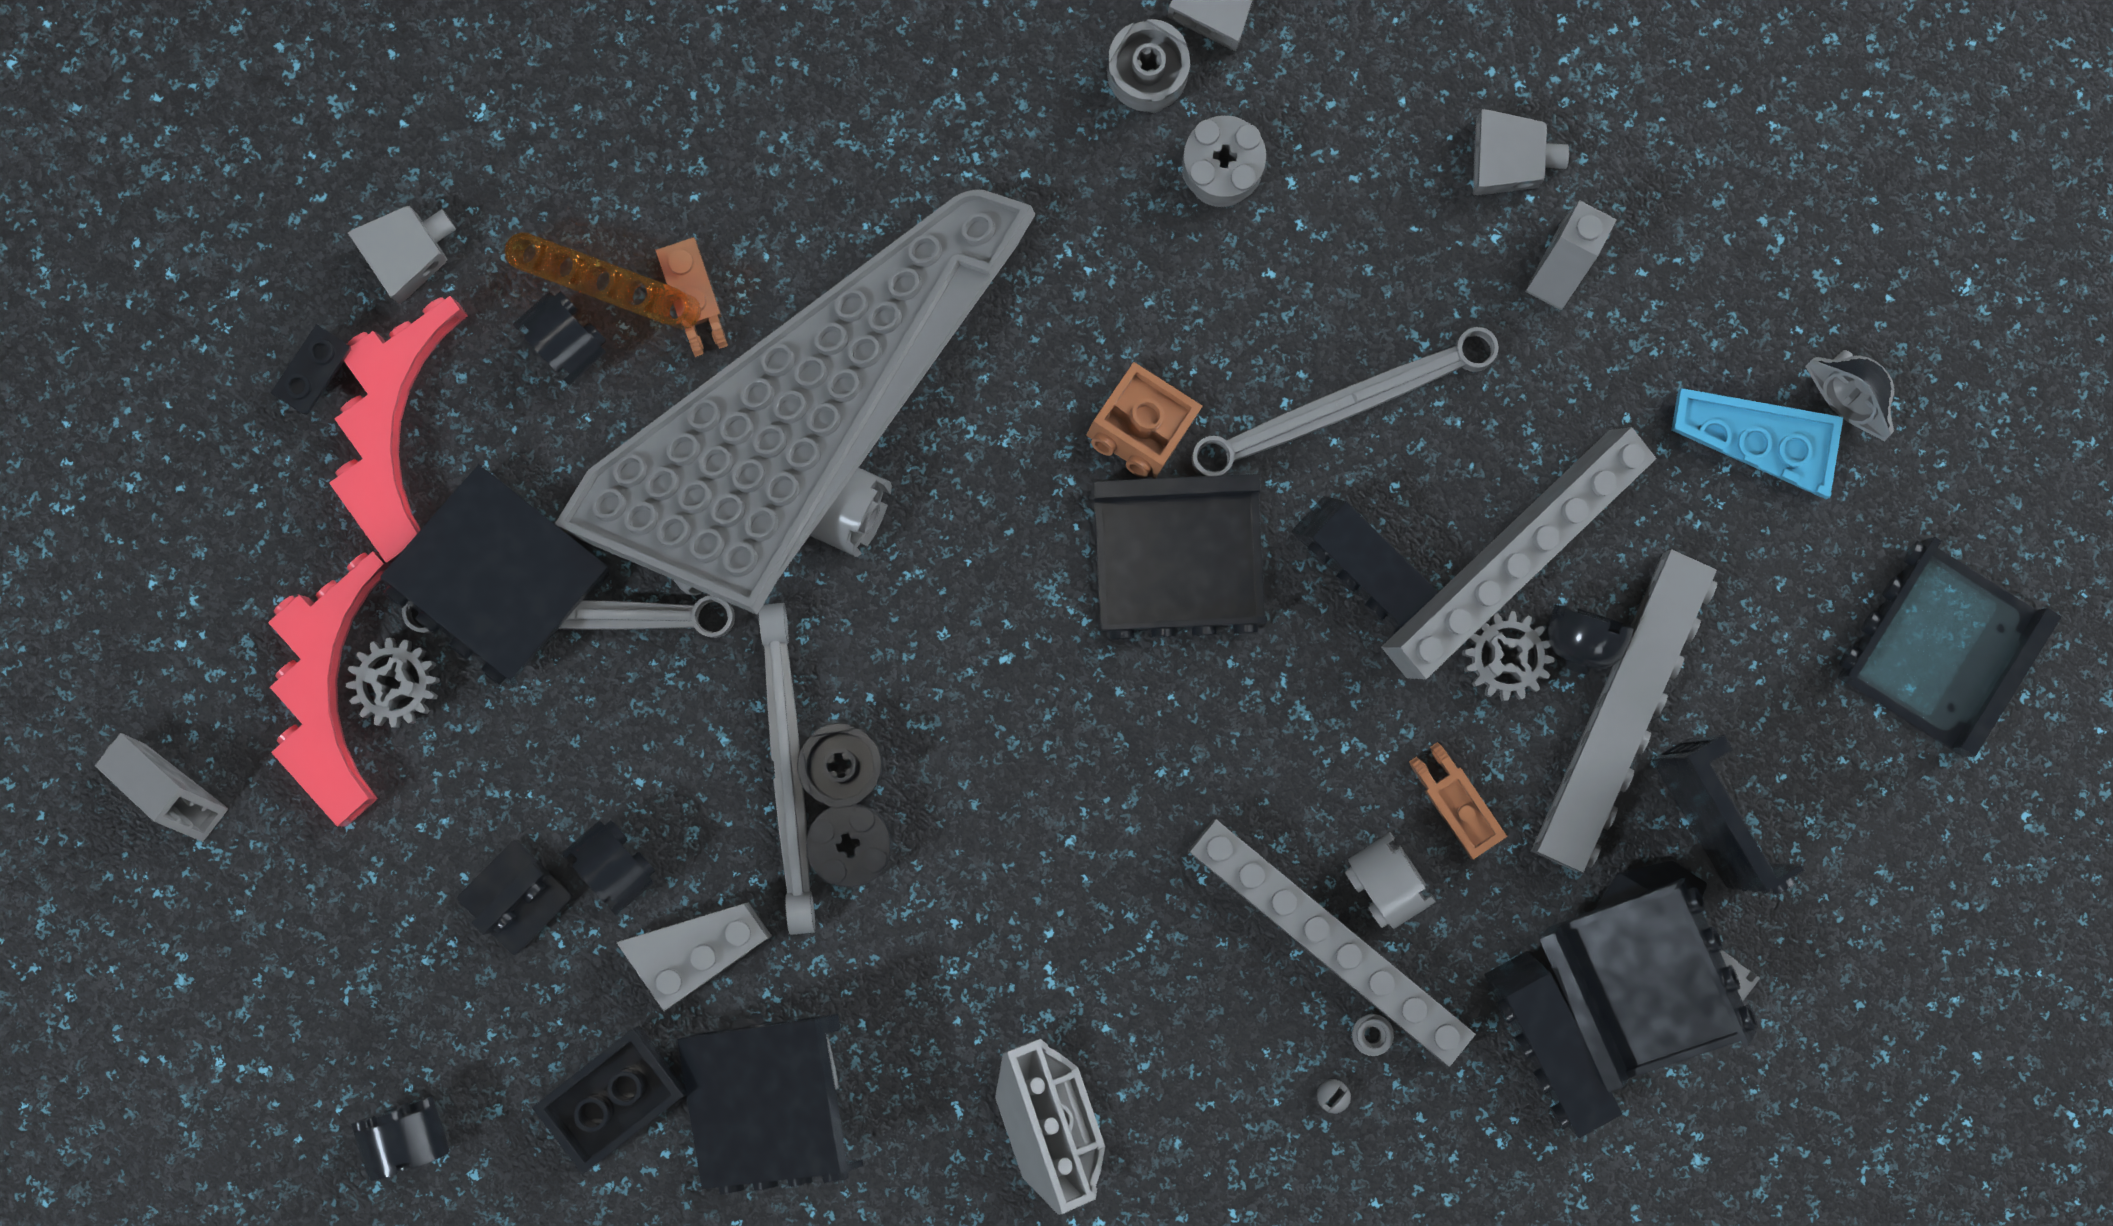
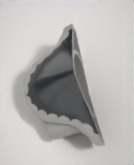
[1805,350,1894,441]

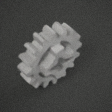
[1462,611,1554,701]
[346,638,440,728]

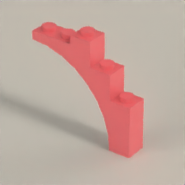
[329,296,468,564]
[268,551,390,827]

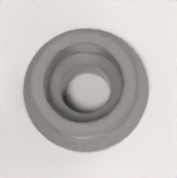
[1352,1014,1394,1056]

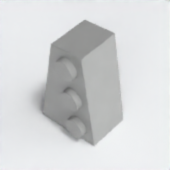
[616,902,772,1011]

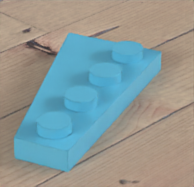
[1671,388,1843,499]

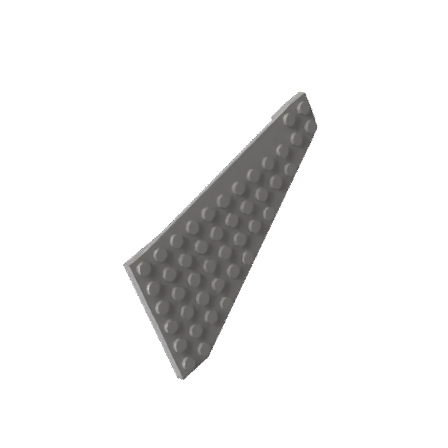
[555,190,1035,615]

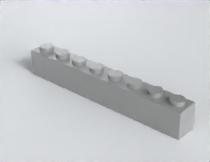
[1381,427,1657,679]
[1531,549,1717,872]
[1188,819,1476,1067]

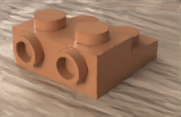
[1086,362,1202,479]

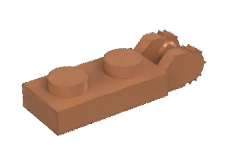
[656,237,728,357]
[1409,742,1507,860]

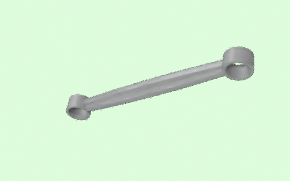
[1192,327,1499,477]
[402,595,735,638]
[759,603,816,935]

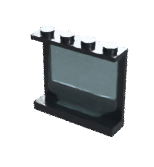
[1837,537,2062,757]

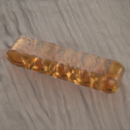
[505,232,701,330]

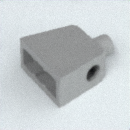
[1167,0,1253,52]
[1473,109,1569,195]
[348,206,456,304]

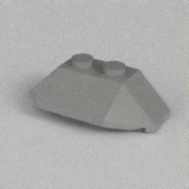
[995,1039,1105,1215]

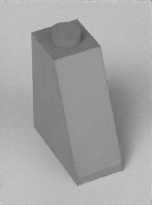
[1525,200,1617,310]
[95,733,228,842]

